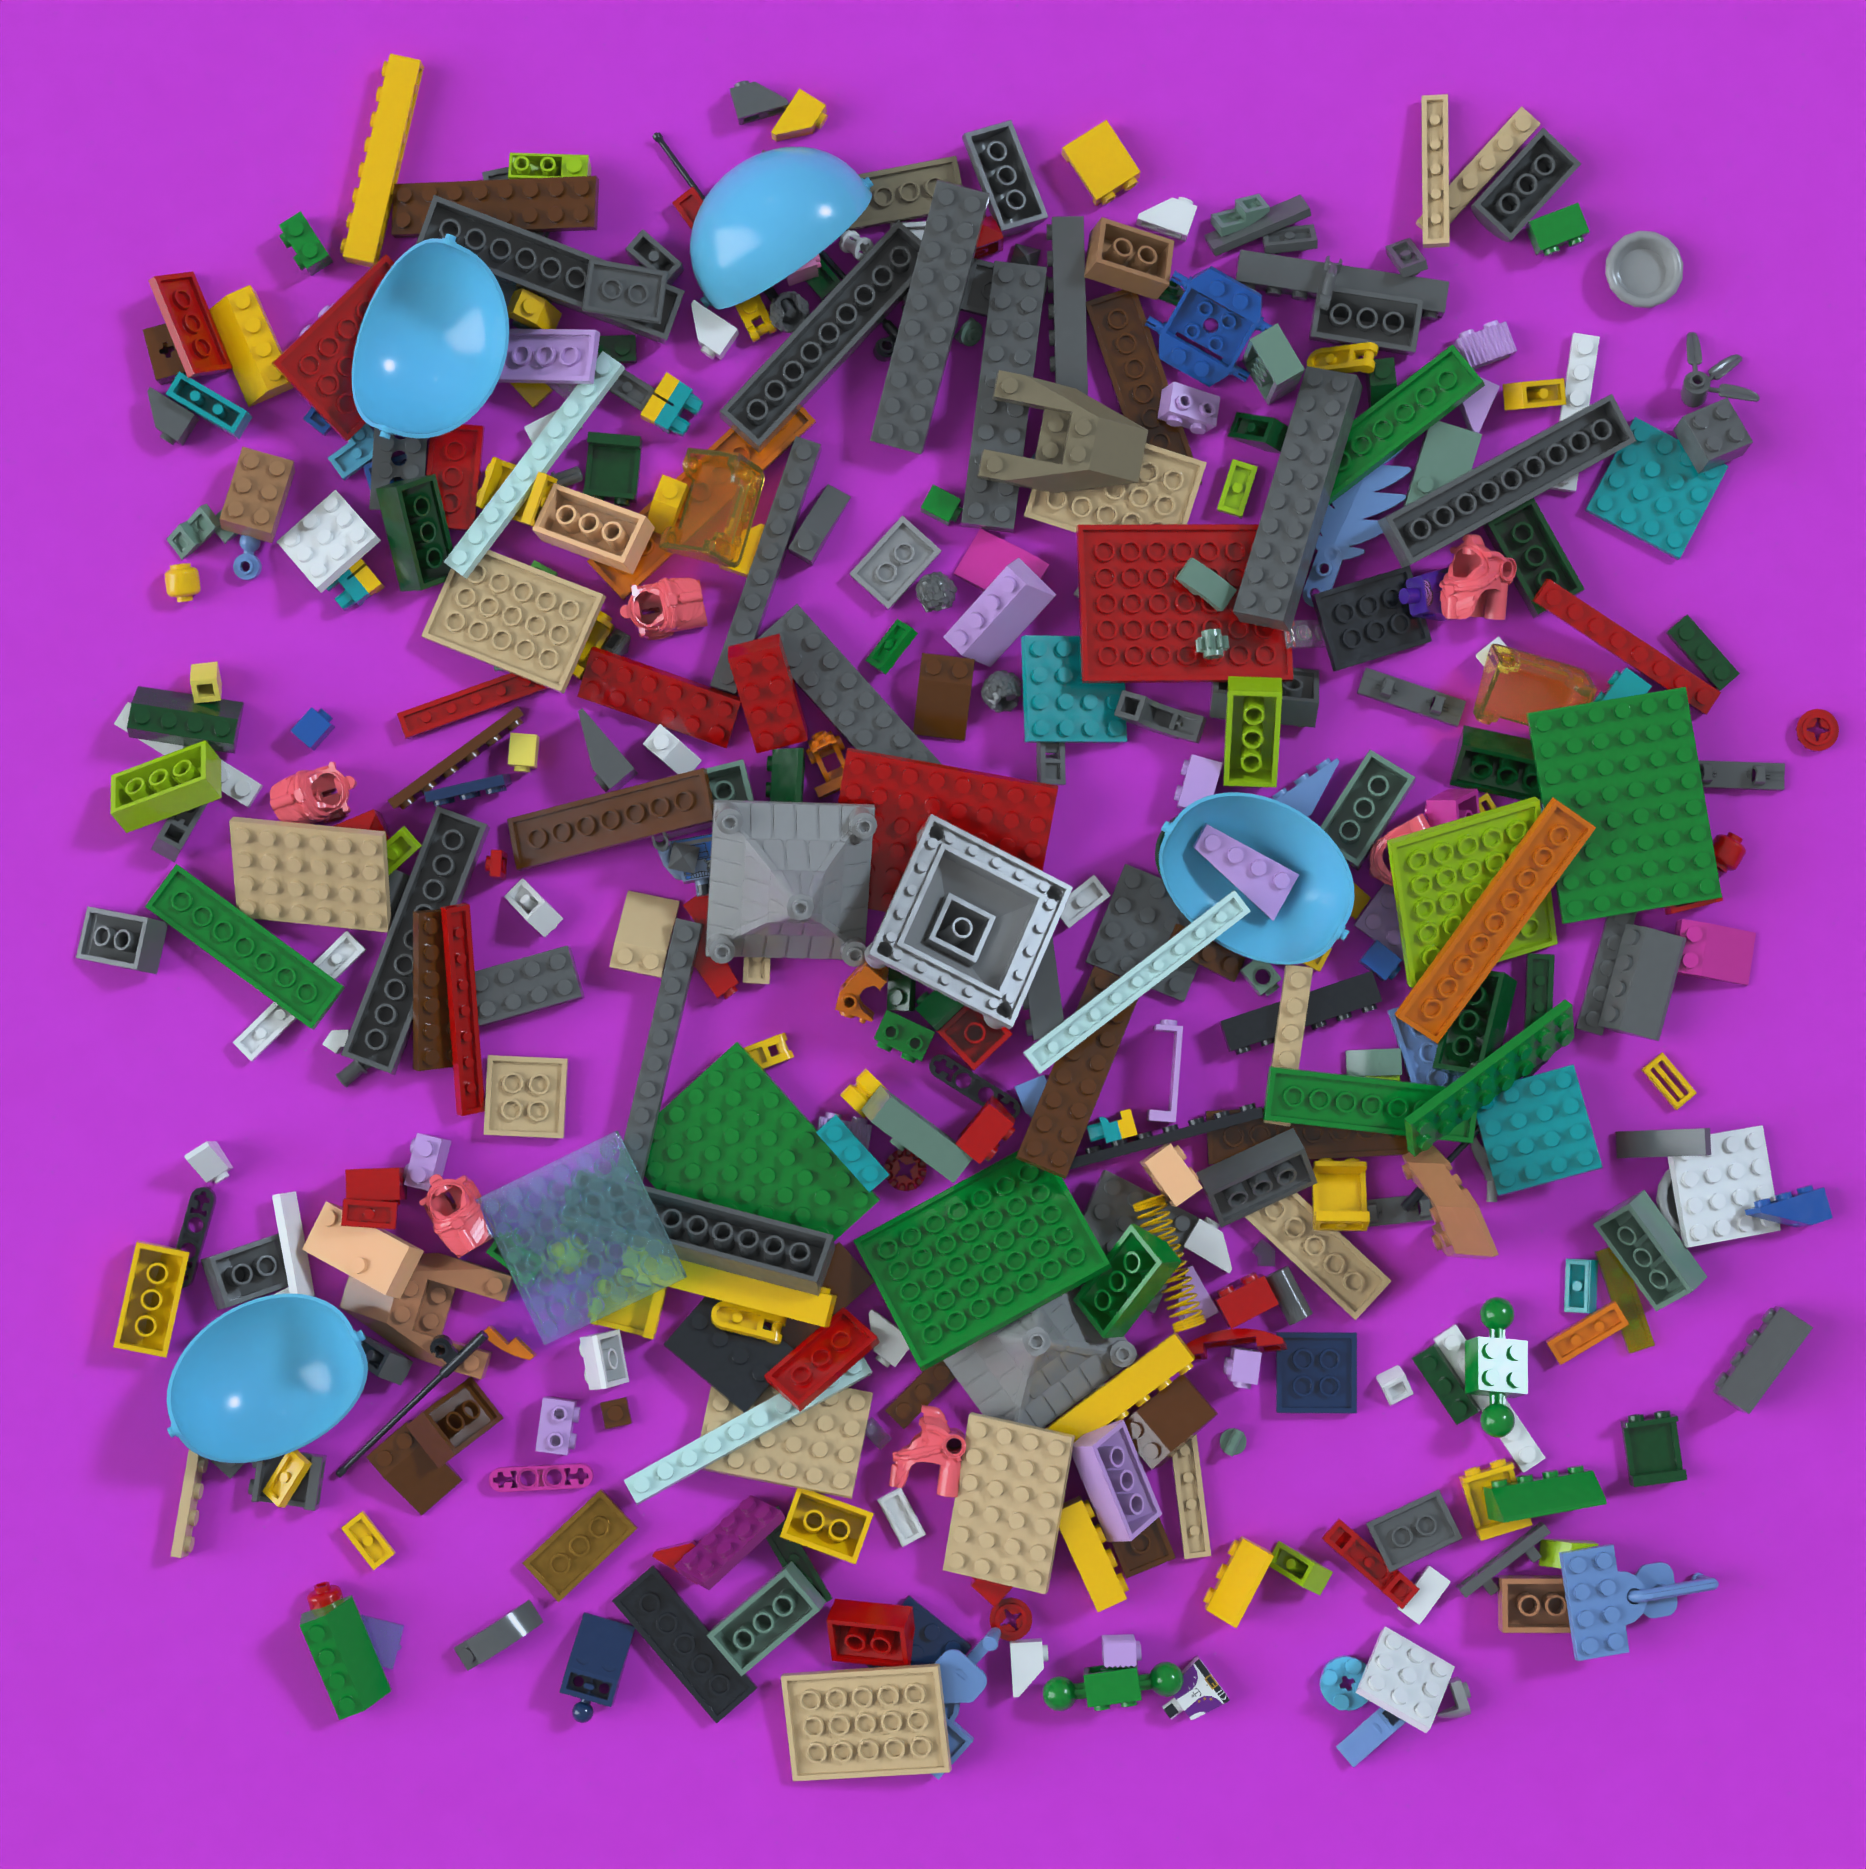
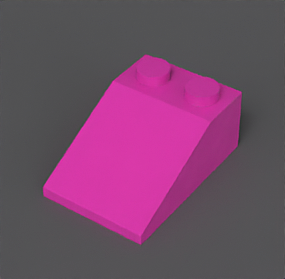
[954,528,1049,592]
[1425,789,1480,827]
[1674,919,1756,985]

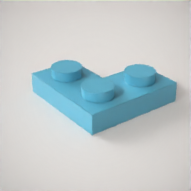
[328,423,374,481]

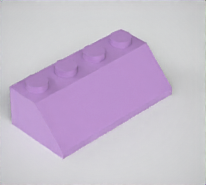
[944,558,1056,667]
[1072,1420,1162,1542]

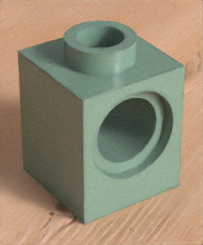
[1240,960,1282,996]

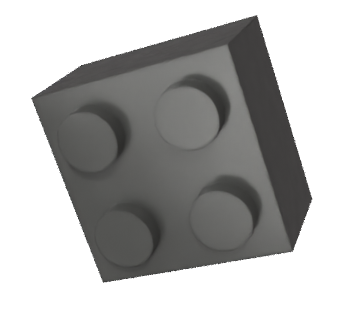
[1673,398,1753,474]

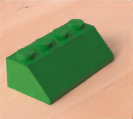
[1073,1224,1182,1338]
[1483,1465,1607,1523]
[299,1595,392,1720]

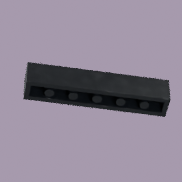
[1219,971,1382,1055]

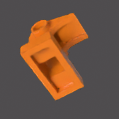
[805,730,845,800]
[835,961,889,1023]

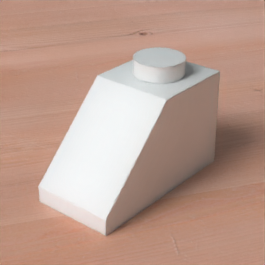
[1136,197,1197,242]
[691,300,739,360]
[643,724,702,774]
[504,878,563,937]
[184,1141,233,1184]
[1183,1217,1232,1274]
[869,1309,909,1368]
[1010,1638,1049,1697]

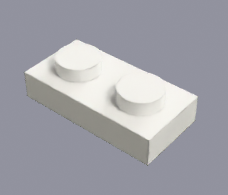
[1060,875,1111,929]

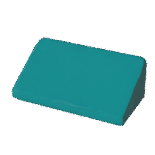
[1564,1259,1598,1313]

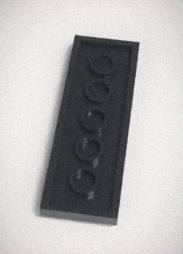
[612,1565,758,1723]

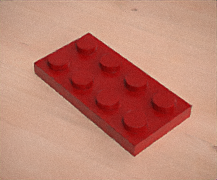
[148,271,233,378]
[426,424,485,531]
[764,1307,880,1412]

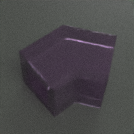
[1251,1239,1275,1266]
[865,1417,892,1450]

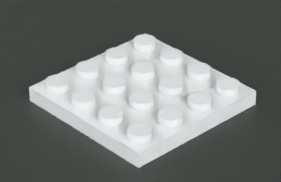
[1668,1125,1781,1248]

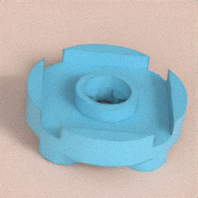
[1319,1655,1368,1711]

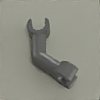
[1317,256,1343,310]

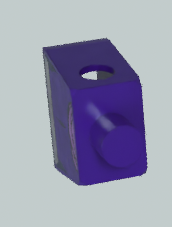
[1399,567,1449,621]

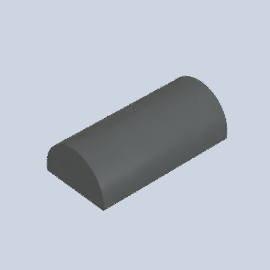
[962,120,1048,237]
[1471,128,1581,242]

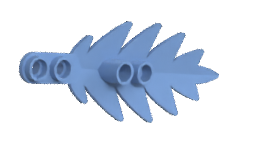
[1303,446,1412,607]

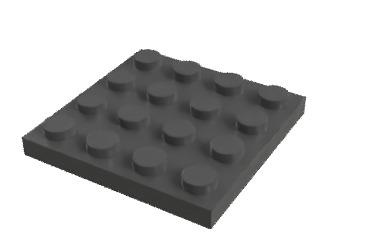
[1086,864,1199,1002]
[1083,1170,1198,1314]

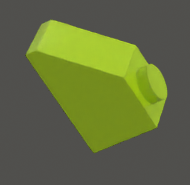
[1539,1539,1598,1569]
[1269,1541,1333,1595]

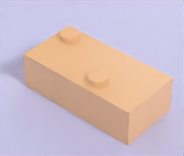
[532,483,655,574]
[1139,1143,1203,1207]
[302,1202,424,1299]

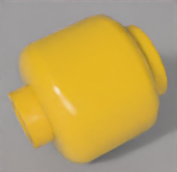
[164,563,201,602]

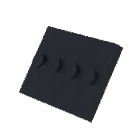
[1311,565,1432,672]
[664,1296,794,1413]

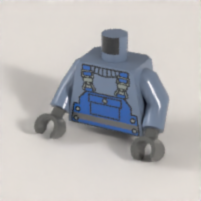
[652,832,712,897]

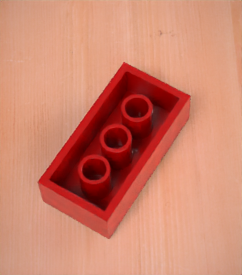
[728,633,808,753]

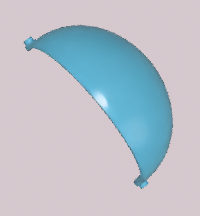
[690,147,874,309]
[352,234,509,440]
[1159,792,1355,965]
[167,1294,368,1463]

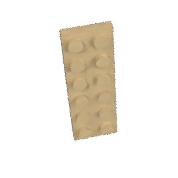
[1245,1193,1391,1320]

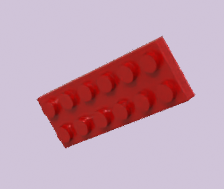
[577,646,741,749]

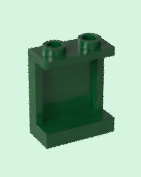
[582,432,643,507]
[1621,1410,1687,1487]

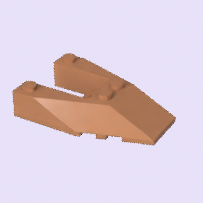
[1401,1145,1499,1259]
[339,1253,515,1379]

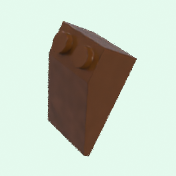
[913,653,975,741]
[1125,1374,1218,1470]
[406,1377,503,1468]
[366,1420,462,1515]

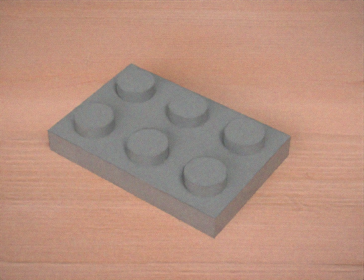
[849,515,942,610]

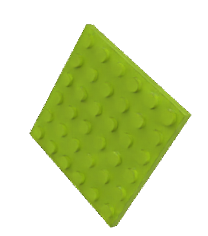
[1387,797,1558,988]

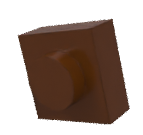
[600,1397,632,1429]

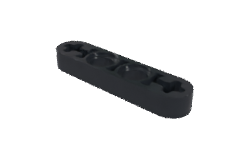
[929,1054,1020,1118]
[176,1187,216,1288]

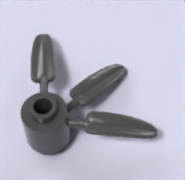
[1681,332,1760,408]

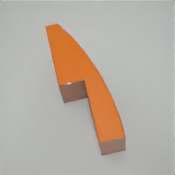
[484,1325,537,1360]

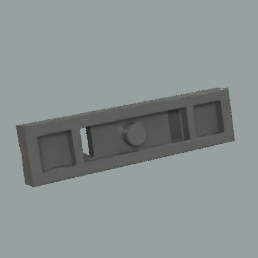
[1357,668,1466,727]
[1036,743,1066,786]
[1698,760,1785,791]
[1367,1194,1433,1227]
[1456,1522,1551,1598]

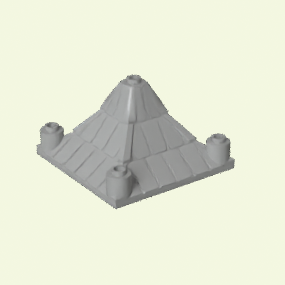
[705,800,877,967]
[864,814,1073,1029]
[943,1283,1139,1428]

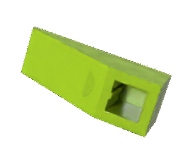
[508,153,591,179]

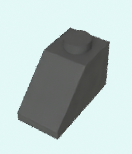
[730,81,789,125]
[147,387,200,446]
[362,1334,413,1385]

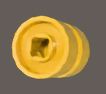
[840,1068,890,1118]

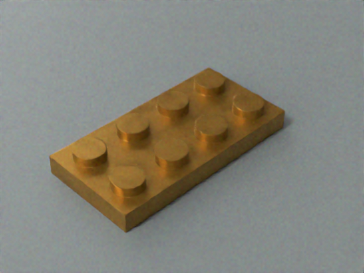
[522,1489,637,1602]

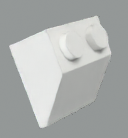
[579,1329,629,1390]

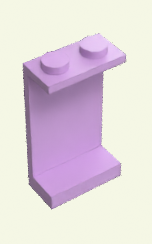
[1146,1019,1183,1123]

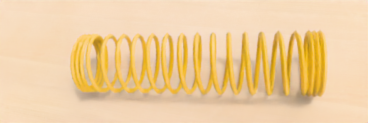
[1132,1194,1206,1332]

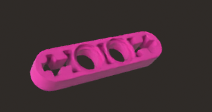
[489,1463,594,1492]

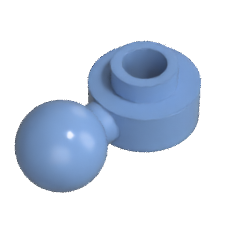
[233,535,262,580]

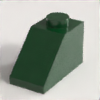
[1365,357,1397,408]
[1228,412,1288,454]

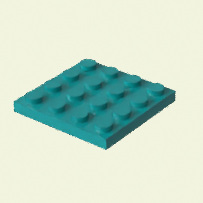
[1585,417,1728,560]
[1021,635,1127,743]
[1477,1064,1603,1196]

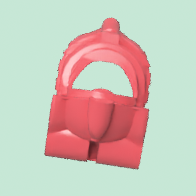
[1439,534,1517,620]
[620,578,708,640]
[270,762,357,824]
[1369,813,1430,887]
[419,1174,499,1258]
[889,1405,966,1497]

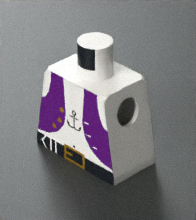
[1162,1655,1230,1720]

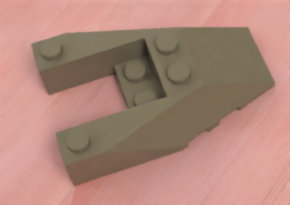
[977,370,1148,493]

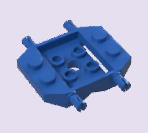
[1144,266,1272,387]

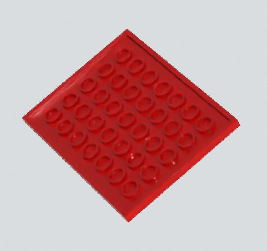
[1076,524,1293,683]
[838,748,1058,912]

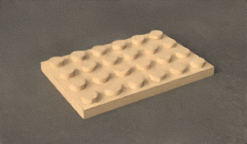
[1023,443,1207,533]
[421,550,606,694]
[229,817,392,932]
[700,1385,873,1499]
[943,1412,1075,1594]
[781,1664,952,1781]

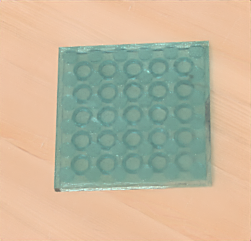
[476,1131,687,1345]

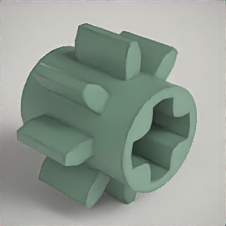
[1195,629,1229,659]

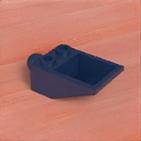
[559,1612,635,1723]

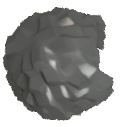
[769,291,810,333]
[915,571,957,612]
[981,670,1022,713]

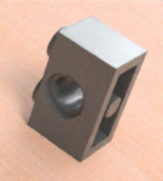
[625,229,684,285]

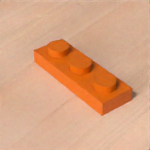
[1546,1300,1629,1365]

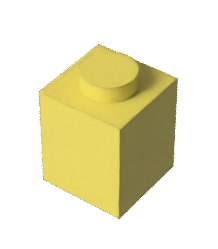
[190,661,222,704]
[508,733,540,773]

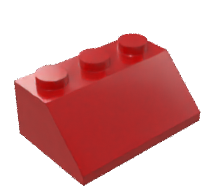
[826,1599,915,1667]

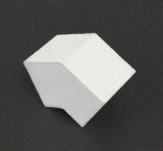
[323,1030,350,1054]

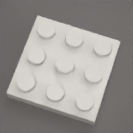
[276,490,381,593]
[1355,1627,1455,1733]

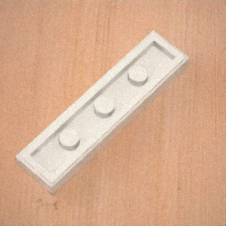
[272,1191,315,1296]

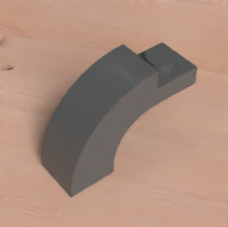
[1114,690,1207,744]
[454,1599,543,1671]

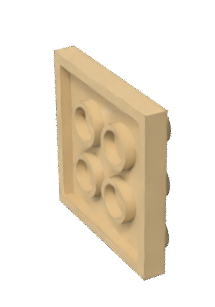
[484,1055,568,1138]

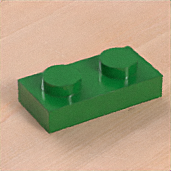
[865,619,918,675]

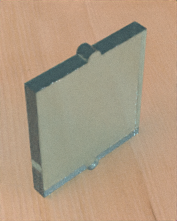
[360,1614,404,1669]

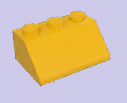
[780,1488,874,1565]
[1203,1536,1274,1628]

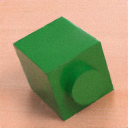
[921,484,963,526]

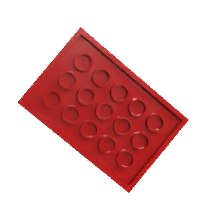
[272,254,394,442]

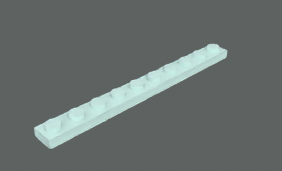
[444,351,625,579]
[1023,890,1251,1074]
[624,1357,872,1505]

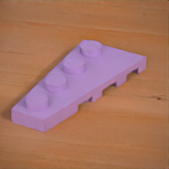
[1193,823,1299,921]

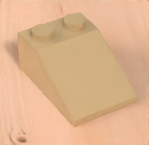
[609,891,680,978]

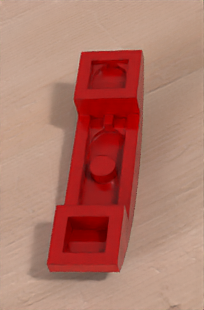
[1186,1328,1287,1361]
[1322,1518,1420,1609]

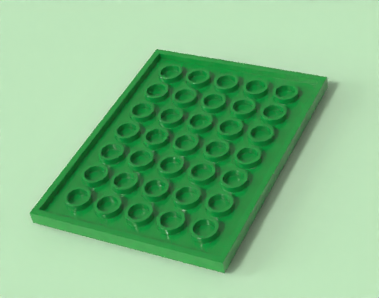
[1526,687,1722,924]
[620,1042,881,1241]
[853,1150,1112,1372]

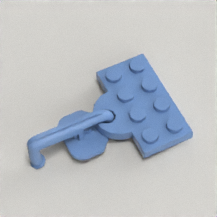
[1559,1544,1719,1661]
[932,1627,1001,1780]

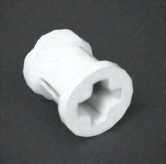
[839,230,873,260]

